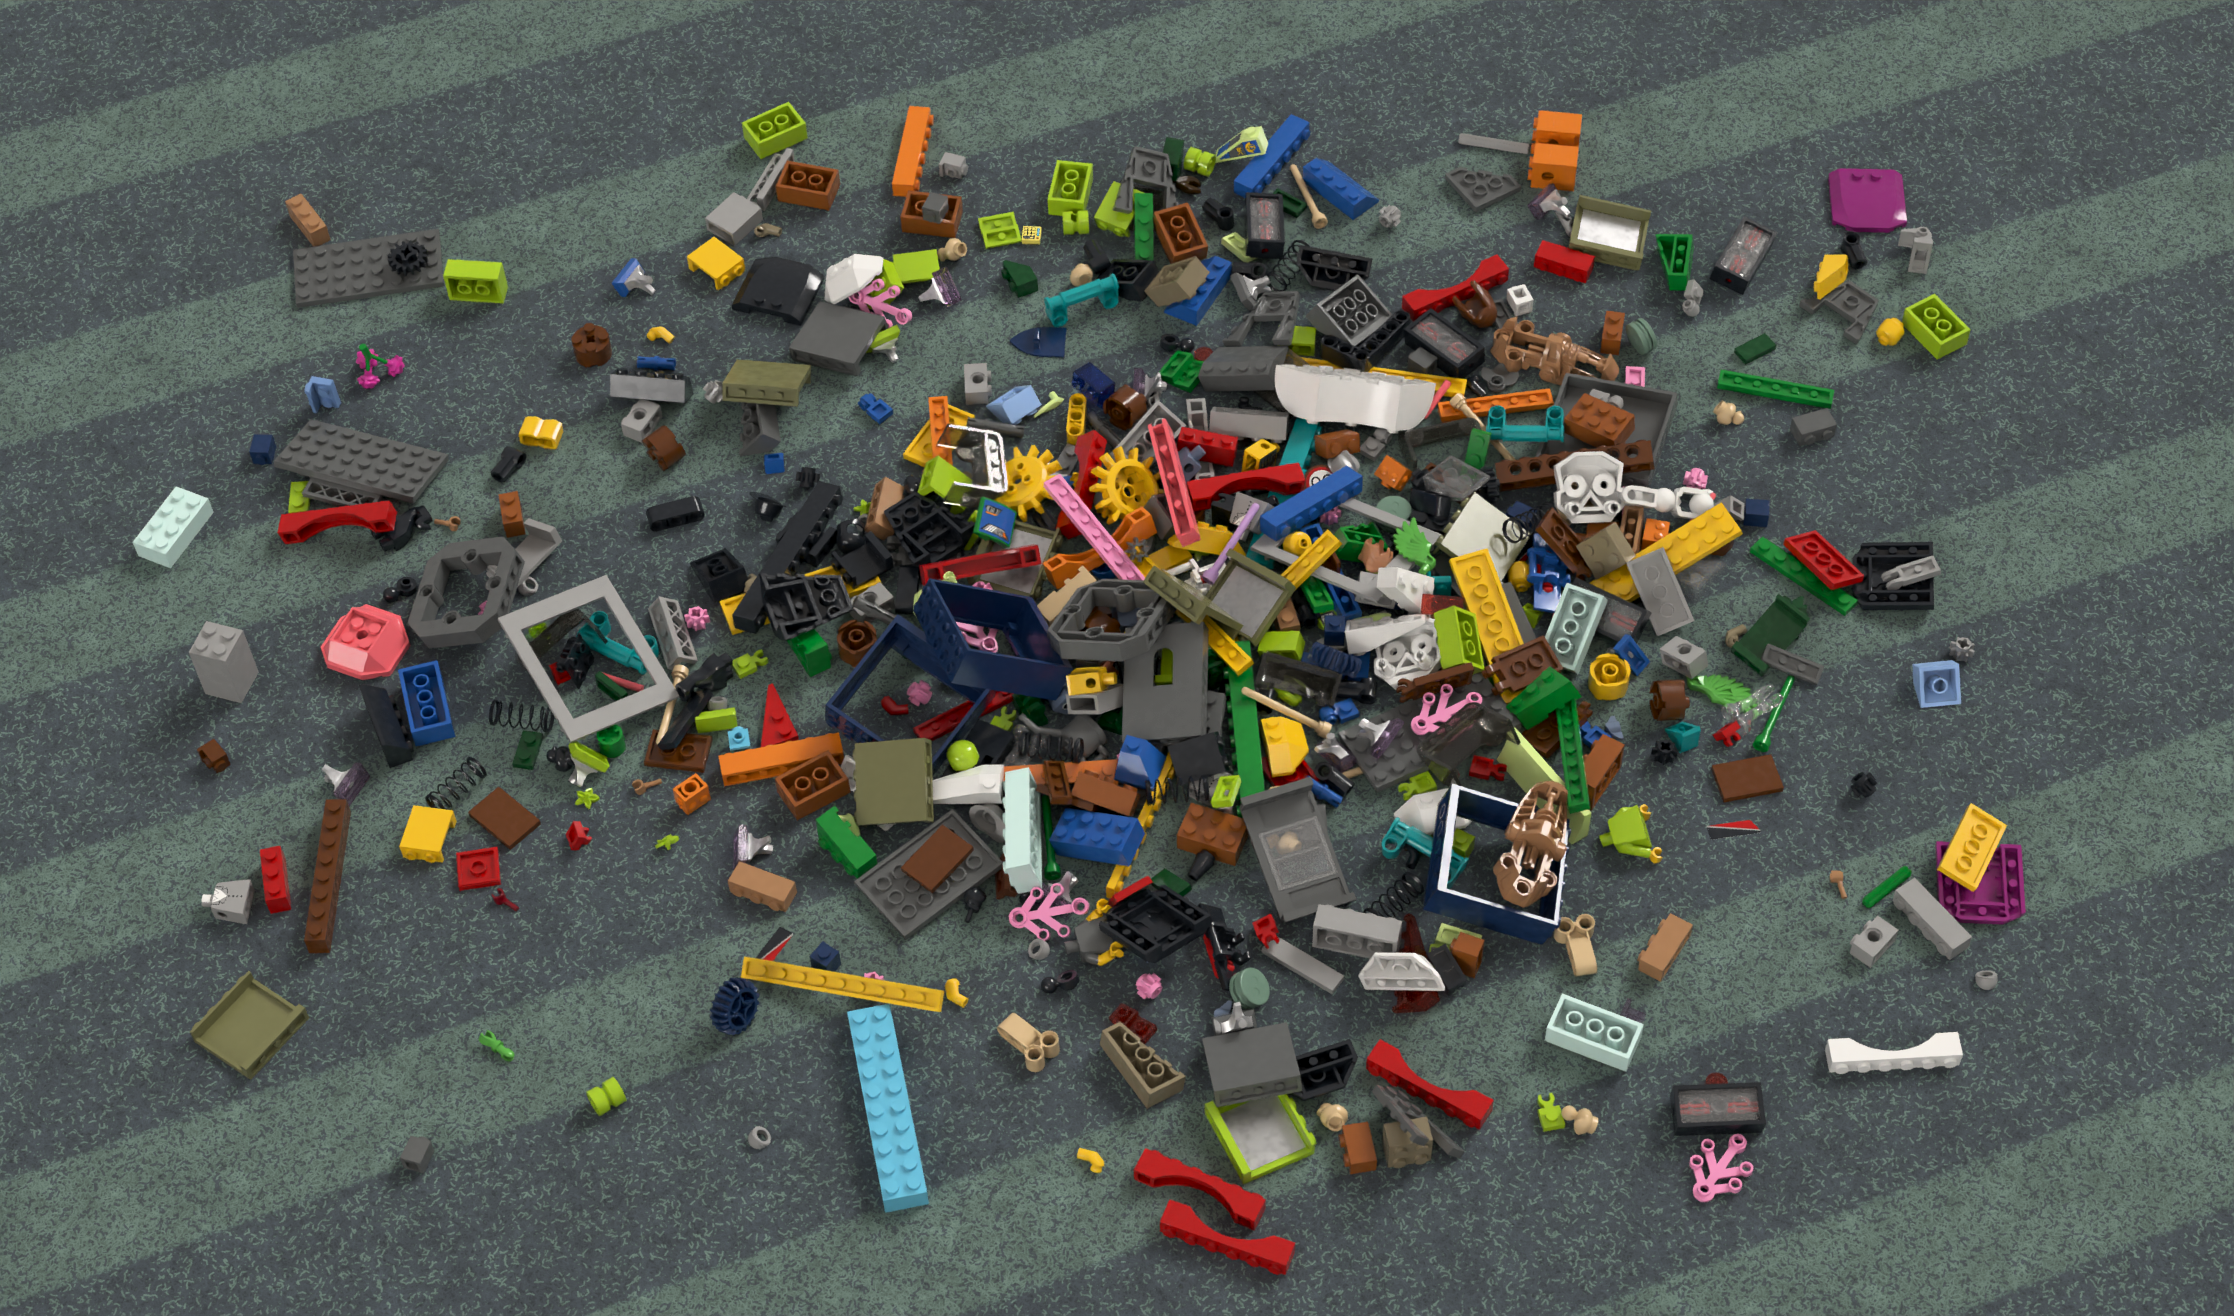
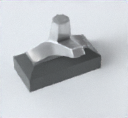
[1230,272,1271,311]
[1211,1002,1257,1036]

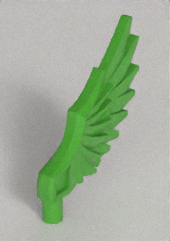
[1393,517,1436,575]
[1686,674,1760,719]

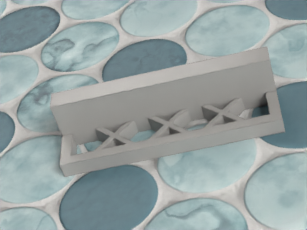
[747,148,795,211]
[648,596,698,670]

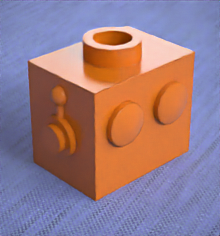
[1374,455,1413,492]
[1641,518,1670,551]
[673,773,711,815]

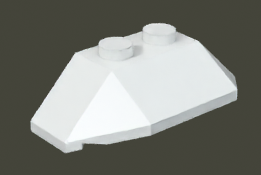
[825,254,883,304]
[1394,788,1472,835]
[1359,953,1445,991]

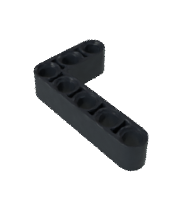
[1320,310,1410,372]

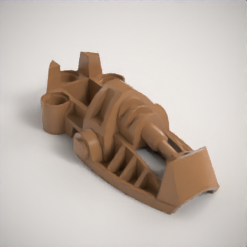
[1490,317,1619,385]
[1493,781,1568,908]

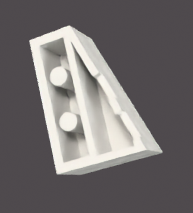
[1377,567,1434,617]

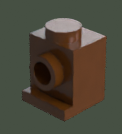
[197,739,231,773]

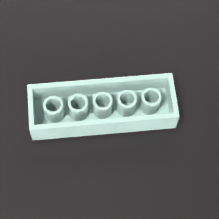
[1002,767,1042,894]

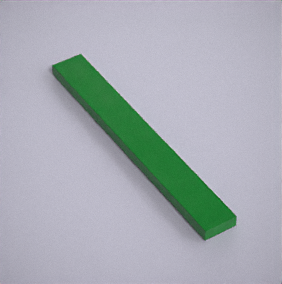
[1556,698,1590,814]

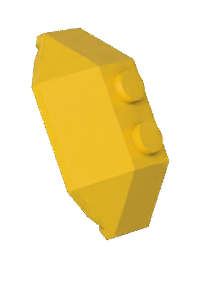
[1167,521,1246,556]
[1258,716,1309,777]

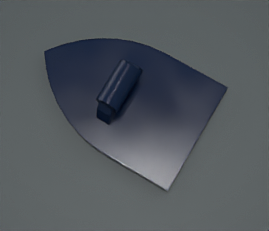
[1010,327,1067,357]

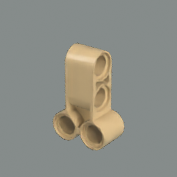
[1554,914,1597,977]
[997,1013,1060,1072]

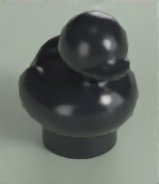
[546,746,575,772]

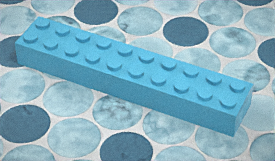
[847,1004,929,1213]

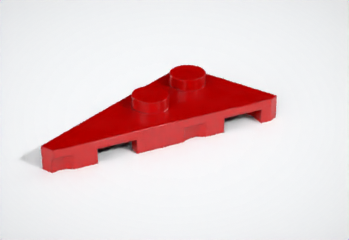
[761,683,799,747]

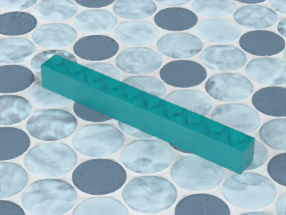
[1246,417,1323,569]

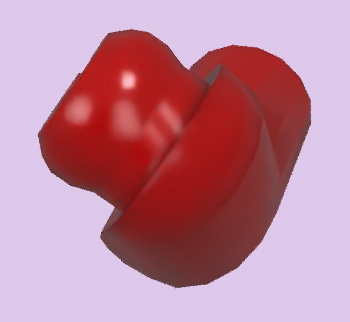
[881,696,909,715]

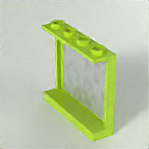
[1205,1094,1316,1184]

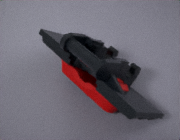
[1198,903,1251,991]

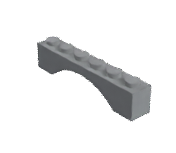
[1186,398,1215,480]

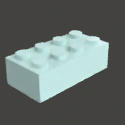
[133,487,213,568]
[1545,583,1608,675]
[1545,994,1644,1072]

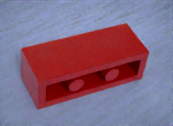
[1534,240,1595,283]
[1177,427,1238,467]
[260,846,291,914]

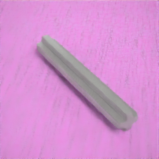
[1459,133,1530,154]

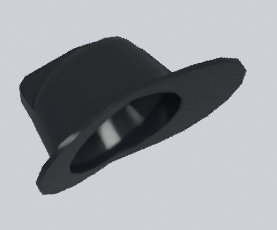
[749,492,786,522]

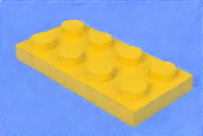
[903,404,975,467]
[1937,803,2007,892]

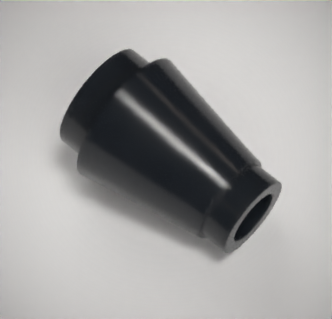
[1187,850,1215,882]

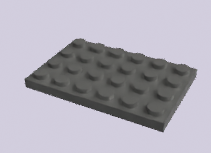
[854,809,1003,940]

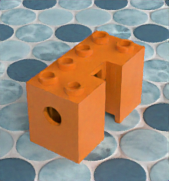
[1527,110,1582,191]

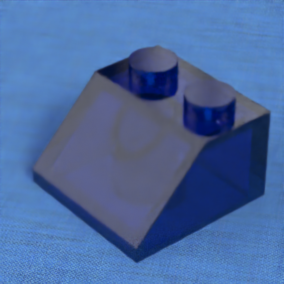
[1072,362,1115,409]

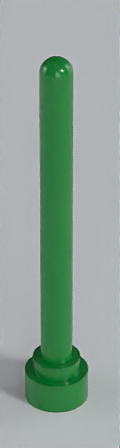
[1753,675,1795,752]
[1042,795,1061,880]

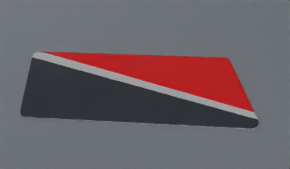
[1513,532,1533,563]
[1707,820,1761,840]
[756,927,793,961]

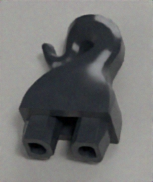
[370,505,433,552]
[675,652,733,702]

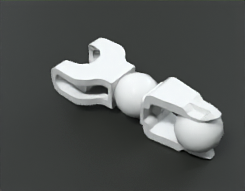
[1621,485,1714,519]

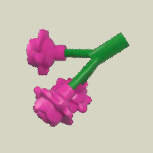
[356,344,405,389]

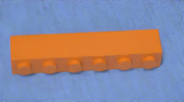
[892,106,934,197]
[719,732,844,786]

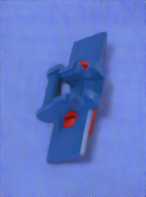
[1527,533,1571,613]

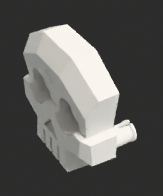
[1554,451,1625,524]
[1374,614,1442,690]

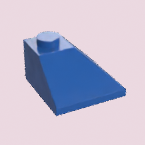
[1114,735,1166,791]

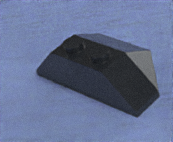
[1296,245,1373,291]
[1290,1039,1358,1101]

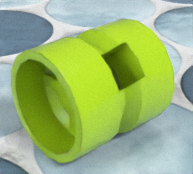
[1183,147,1216,177]
[1062,210,1089,235]
[586,1077,627,1116]

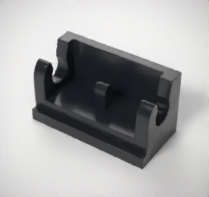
[1211,493,1236,532]
[1427,944,1467,995]

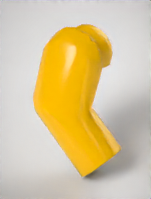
[647,326,675,344]
[945,979,968,1008]
[1077,1148,1104,1173]

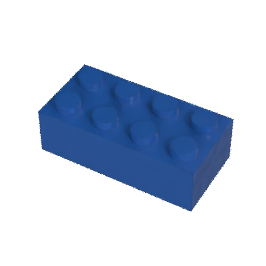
[398,660,456,746]
[1049,808,1145,866]

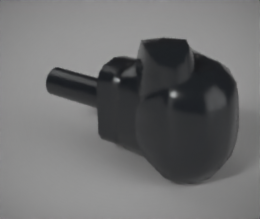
[964,887,987,923]

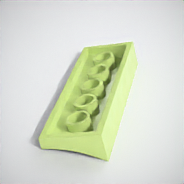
[1497,728,1591,844]

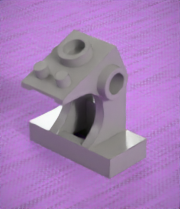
[1898,227,1933,274]

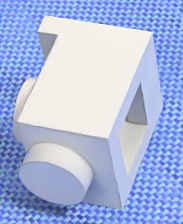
[1506,284,1533,317]

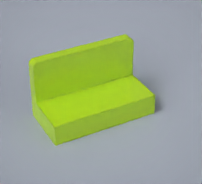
[695,707,738,734]

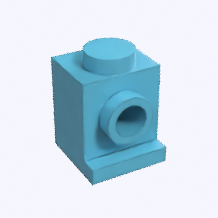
[728,726,751,753]

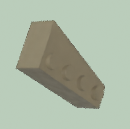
[1100,1022,1186,1109]

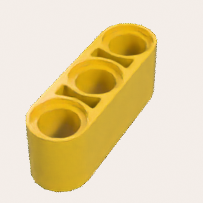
[1066,393,1087,446]

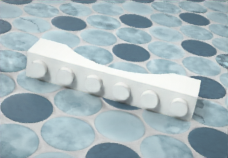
[1825,1032,1963,1074]

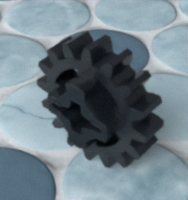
[388,240,429,276]
[1475,466,1500,507]

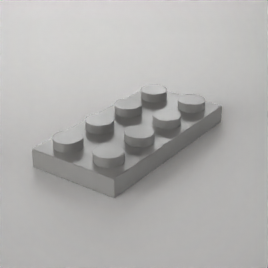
[1626,547,1694,636]

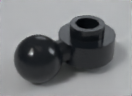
[1160,334,1194,353]
[383,577,417,603]
[1041,970,1080,994]

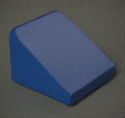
[764,453,785,474]

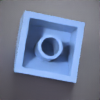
[986,385,1041,425]
[1912,660,1961,708]

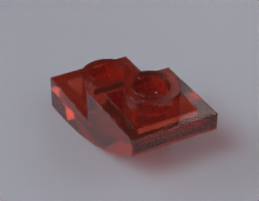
[1421,594,1464,615]
[1108,1003,1157,1045]

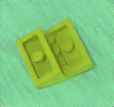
[978,212,1022,249]

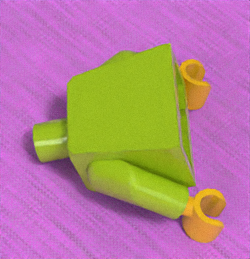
[1599,804,1662,863]

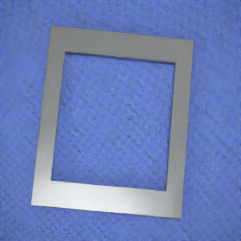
[1251,498,1442,603]
[498,575,679,743]

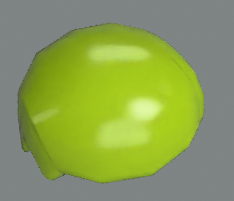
[946,740,979,771]

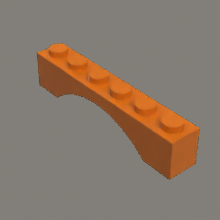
[1042,506,1157,590]

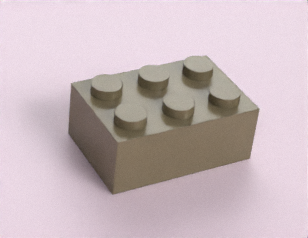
[1144,256,1210,307]

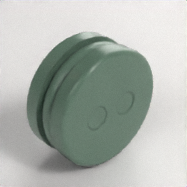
[1626,318,1657,355]
[1376,496,1412,533]
[1229,967,1270,1010]

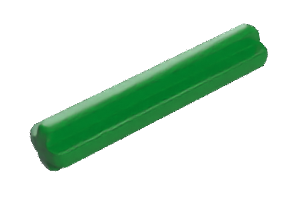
[1862,866,1912,908]

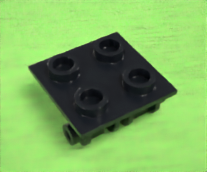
[556,633,594,689]

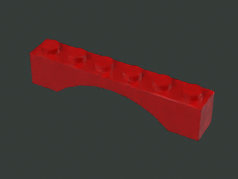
[1402,254,1509,322]
[1056,430,1107,539]
[1186,463,1305,511]
[277,500,397,544]
[919,544,1042,586]
[1366,1039,1494,1130]
[1134,1148,1266,1231]
[1160,1199,1295,1275]

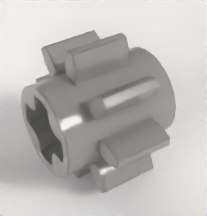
[1379,205,1401,228]
[703,380,723,404]
[1949,637,1975,662]

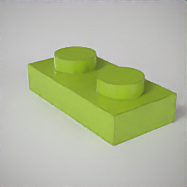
[288,481,311,513]

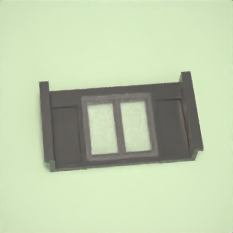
[1240,777,1357,924]

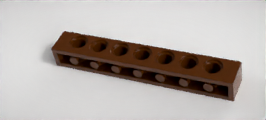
[1495,440,1655,492]

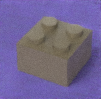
[1576,522,1636,580]
[1382,1117,1433,1168]

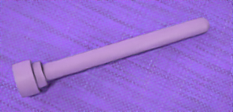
[1201,503,1259,585]

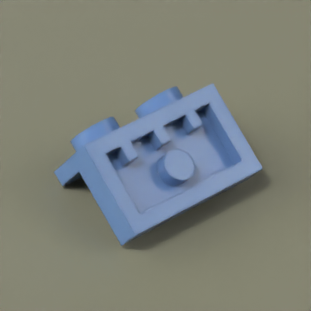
[305,376,341,413]

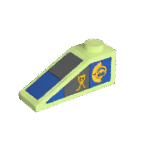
[1216,126,1268,163]

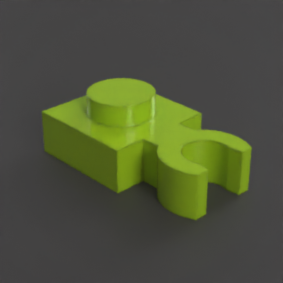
[731,649,768,679]
[990,706,1017,732]
[1398,771,1437,800]
[1537,1093,1565,1132]

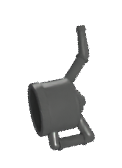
[1018,713,1109,762]

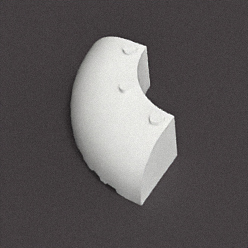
[1275,365,1436,433]

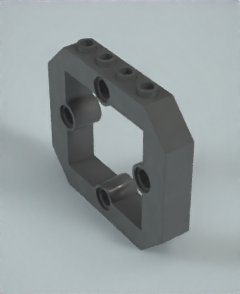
[408,536,525,649]
[1047,579,1177,662]

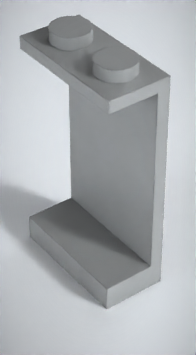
[486,518,562,587]

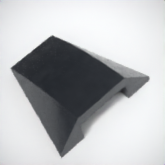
[884,492,975,567]
[759,573,854,642]

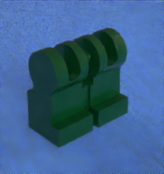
[1012,694,1048,732]

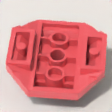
[321,604,411,680]

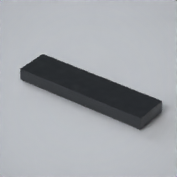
[658,689,713,750]

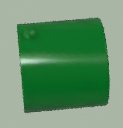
[596,724,626,758]

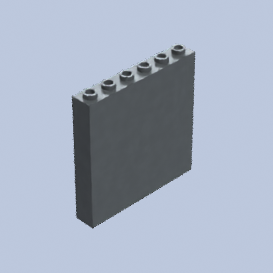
[1535,373,1678,488]

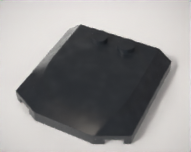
[731,257,824,326]
[1852,542,1934,610]
[1099,885,1212,963]

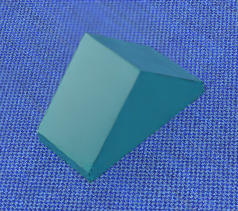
[1665,722,1701,753]

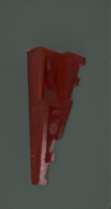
[1392,913,1440,1014]

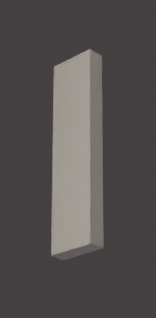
[1262,936,1344,994]

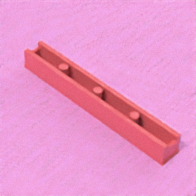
[1148,418,1201,547]

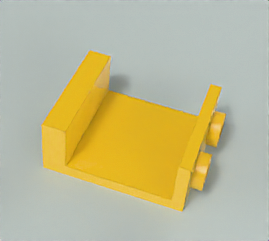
[687,237,745,291]
[399,805,457,863]

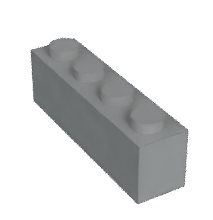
[1892,878,1972,960]

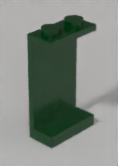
[1731,594,1810,677]

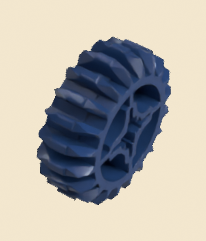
[1308,642,1362,678]
[710,977,760,1035]

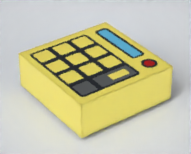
[1022,226,1042,245]

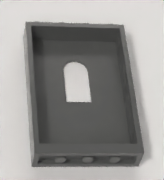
[1122,621,1209,747]

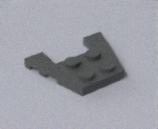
[1799,280,1879,345]

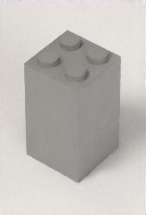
[189,621,259,703]

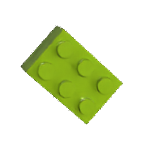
[742,102,808,159]
[1047,160,1093,216]
[443,259,508,303]
[1902,294,1971,360]
[1434,606,1485,674]

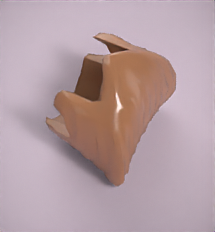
[1358,538,1394,573]

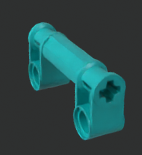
[1044,274,1119,327]
[1486,405,1565,442]
[576,611,659,675]
[1381,817,1469,889]

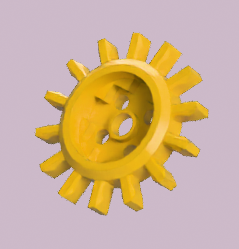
[977,445,1062,523]
[1089,446,1165,525]

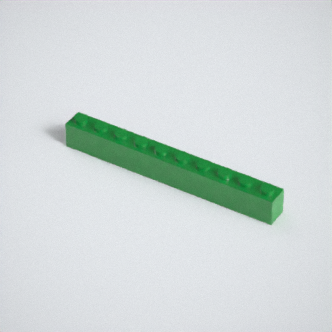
[1223,641,1265,818]

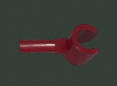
[492,888,519,912]

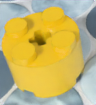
[1588,653,1631,700]

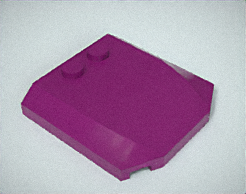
[1828,168,1907,233]
[1935,841,2026,925]

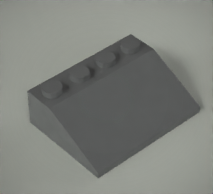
[1306,274,1392,346]
[1198,346,1289,392]

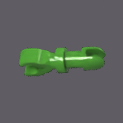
[479,1030,515,1062]

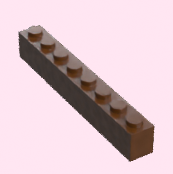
[304,799,351,953]

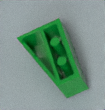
[1656,234,1694,291]
[1334,522,1389,563]
[787,629,832,677]
[1506,666,1582,730]
[816,806,877,879]

